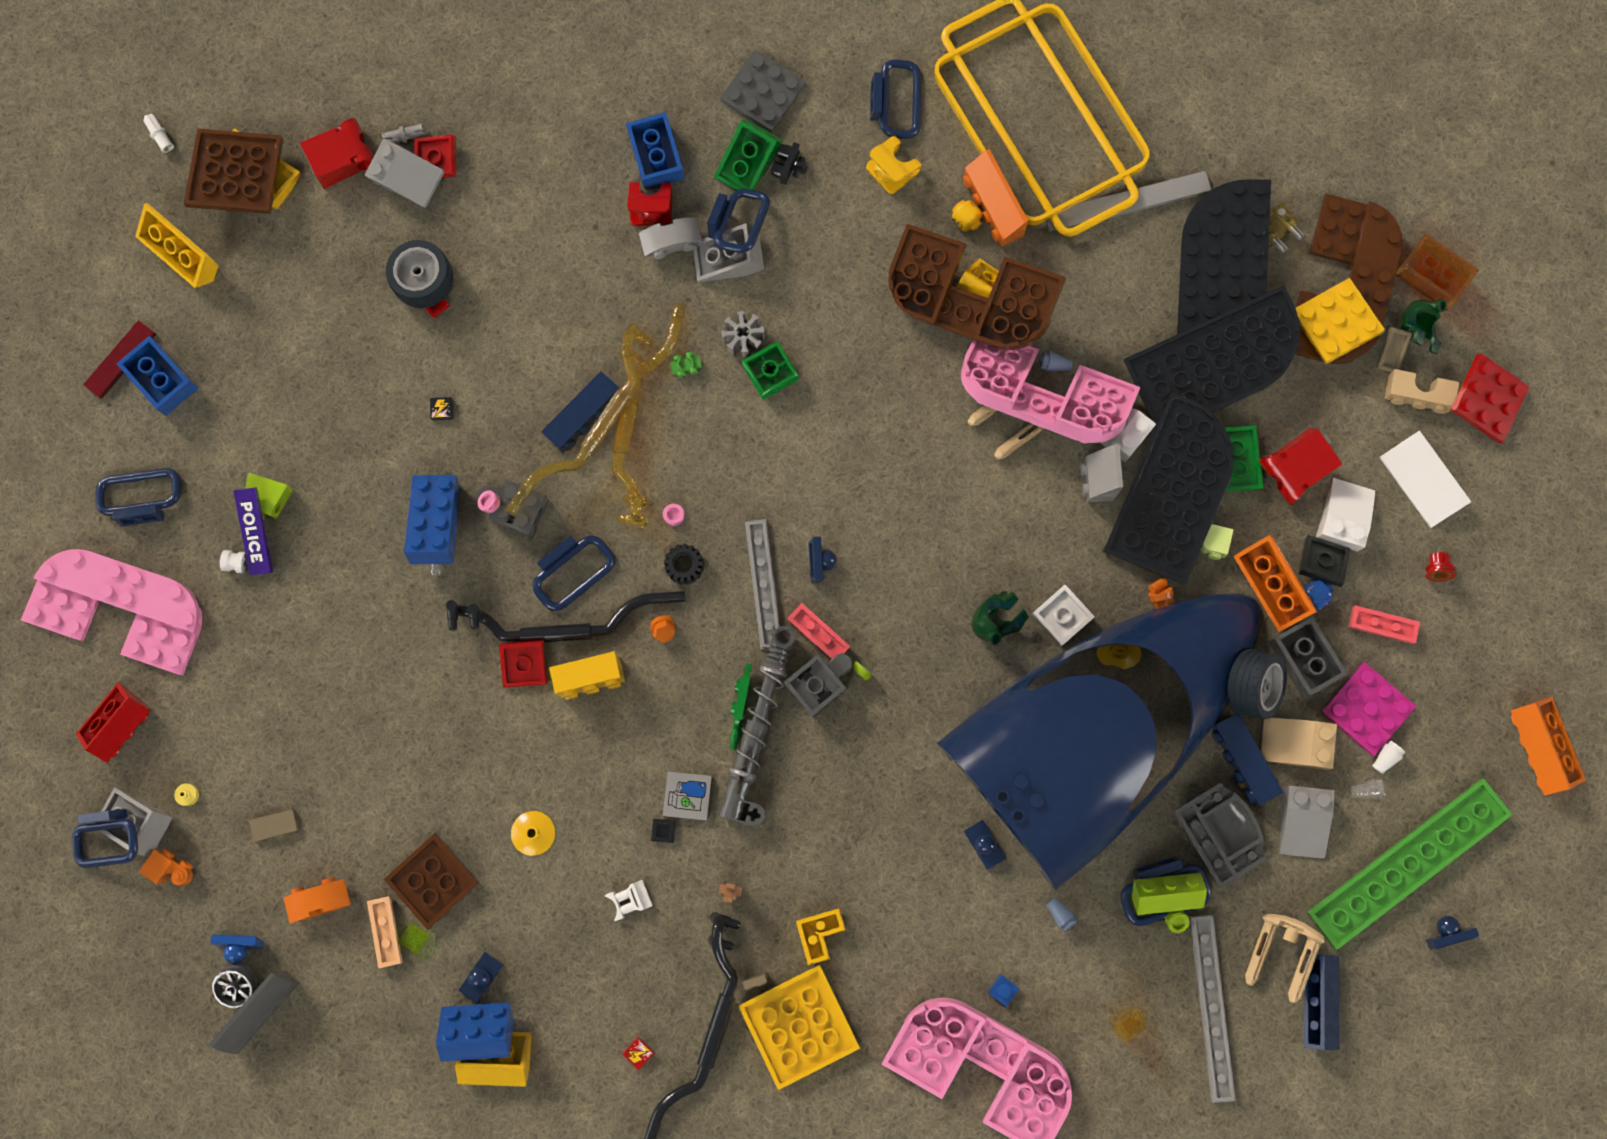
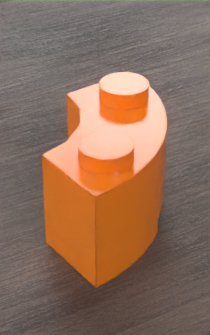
[283,877,351,924]

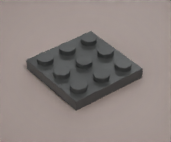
[720,50,806,133]

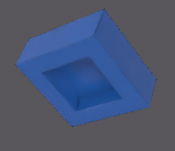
[988,974,1020,1007]

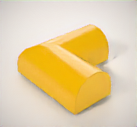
[796,908,845,965]

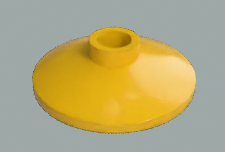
[1097,645,1142,669]
[511,811,555,856]

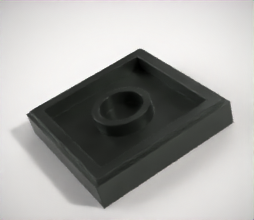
[1298,535,1350,587]

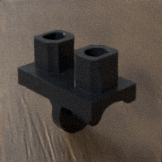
[771,142,808,185]

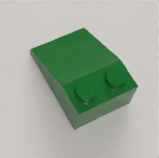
[714,120,784,190]

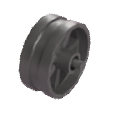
[212,964,258,1008]

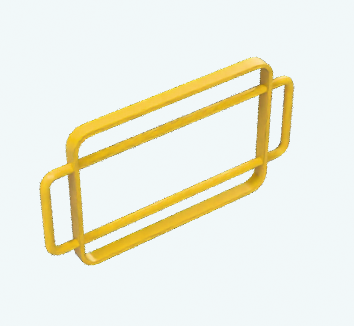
[934,0,1149,237]

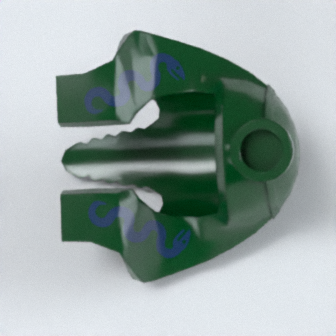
[1400,299,1447,354]
[971,591,1029,645]

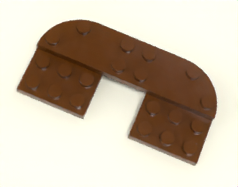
[1295,194,1403,364]
[888,224,1066,350]

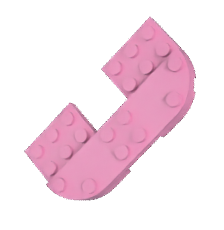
[961,340,1140,444]
[21,549,202,676]
[882,998,1072,1139]

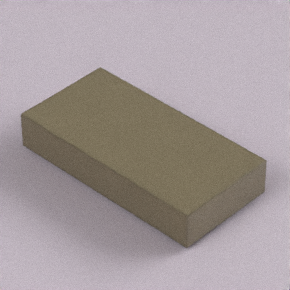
[1376,327,1412,373]
[249,809,299,842]
[743,972,768,990]

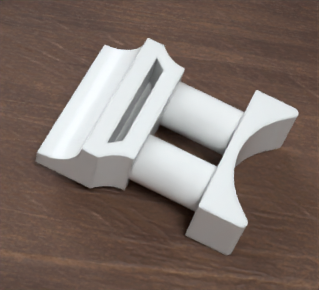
[605,880,653,921]

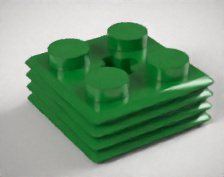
[742,341,799,400]

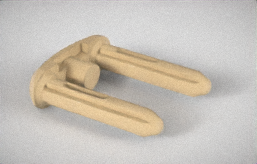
[968,381,1045,460]
[1245,914,1325,1004]

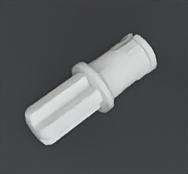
[143,114,174,153]

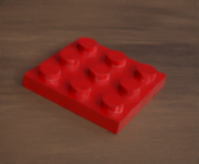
[1450,354,1529,443]

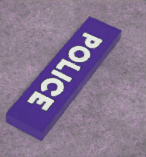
[233,487,273,575]

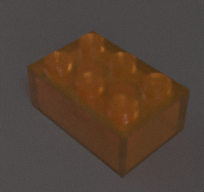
[1395,233,1479,311]

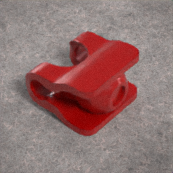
[627,182,672,226]

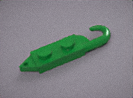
[729,663,752,751]

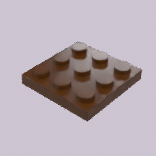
[384,833,479,930]

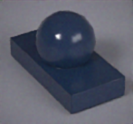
[808,537,837,584]
[963,820,1006,870]
[1426,916,1479,949]
[458,952,504,1004]

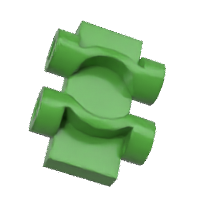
[670,352,702,378]

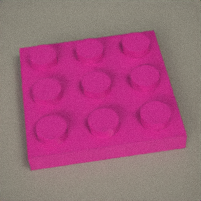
[1321,662,1417,756]

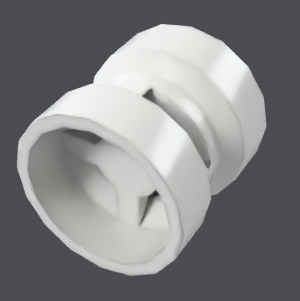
[220,550,248,574]

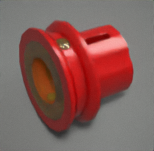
[1425,552,1456,582]

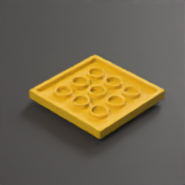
[738,964,860,1090]

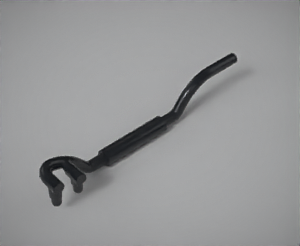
[446,591,686,642]
[644,912,741,1139]

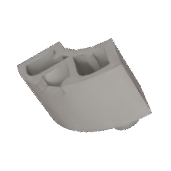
[639,218,702,259]

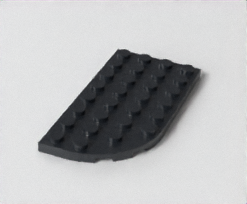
[1177,179,1271,334]
[1123,285,1300,429]
[1103,392,1234,586]

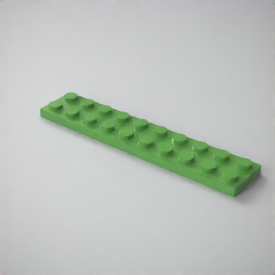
[1306,778,1513,950]

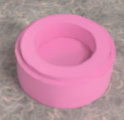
[478,490,500,513]
[663,504,685,526]

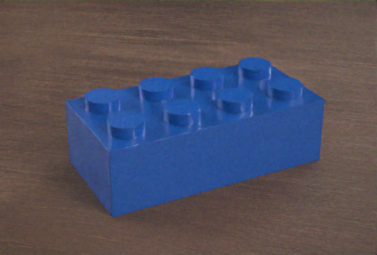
[404,475,461,564]

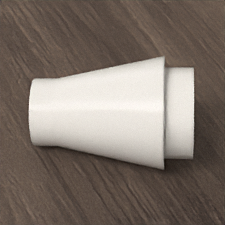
[1372,741,1405,774]

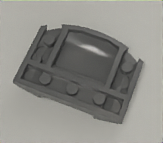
[1173,783,1266,889]

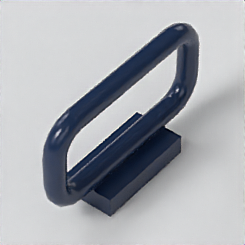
[870,59,921,139]
[707,189,770,253]
[95,468,181,527]
[532,535,615,611]
[72,809,138,868]
[1121,857,1211,926]

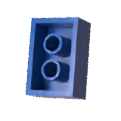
[626,112,685,190]
[117,336,198,416]
[436,1002,514,1062]

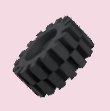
[664,543,704,585]

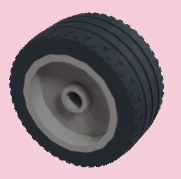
[386,240,454,308]
[1227,649,1287,719]

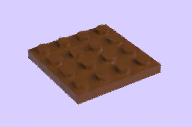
[184,128,283,214]

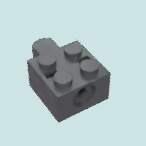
[477,479,549,539]
[784,653,853,717]

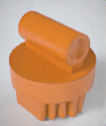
[1148,577,1175,609]
[650,615,676,643]

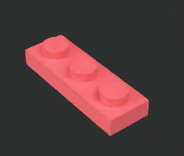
[787,603,851,659]
[1348,605,1420,644]

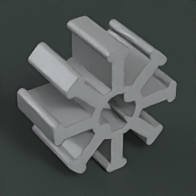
[721,311,765,358]

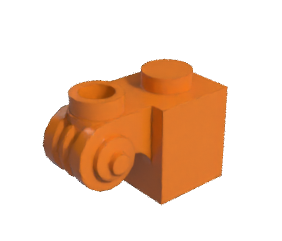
[139,848,194,885]

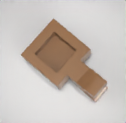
[719,883,743,903]

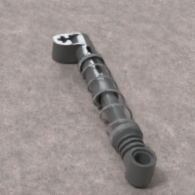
[719,626,795,826]

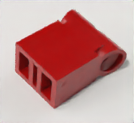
[300,118,374,189]
[1258,428,1342,505]

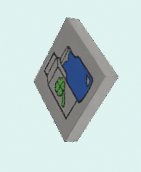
[663,772,712,821]

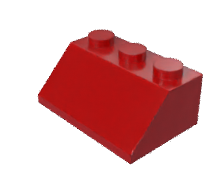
[76,682,150,763]

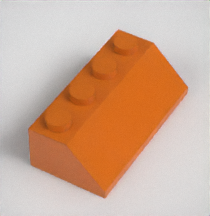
[962,149,1028,247]
[1234,534,1317,632]
[1510,696,1586,796]

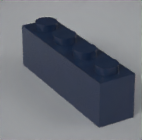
[541,371,622,454]
[1211,713,1283,807]
[1304,954,1339,1050]

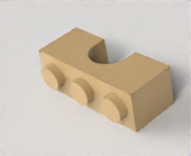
[1384,369,1459,414]

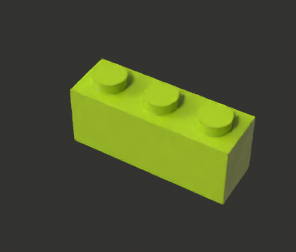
[1132,873,1207,915]

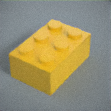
[549,651,625,700]

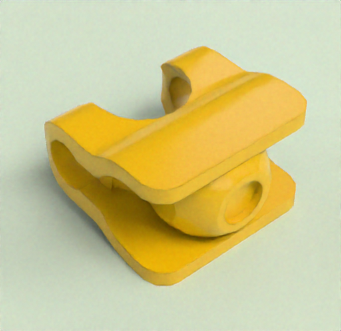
[866,136,922,194]

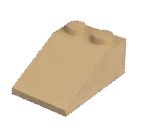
[1260,717,1337,770]

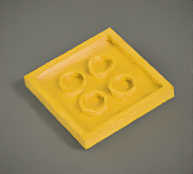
[1295,278,1385,364]

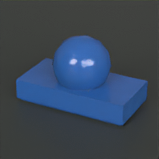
[210,934,263,964]

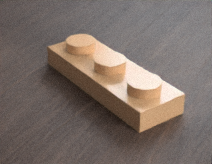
[367,896,403,968]

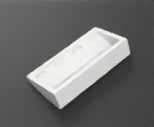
[1379,431,1471,528]

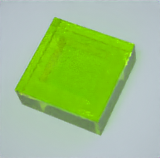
[398,923,431,954]

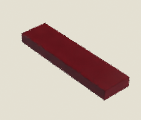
[83,320,157,399]

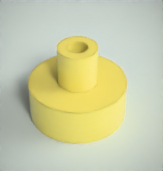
[174,783,199,806]

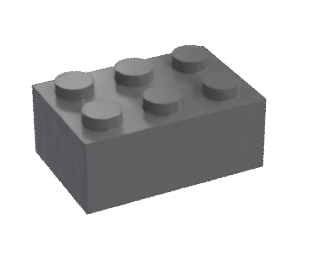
[1268,617,1348,698]

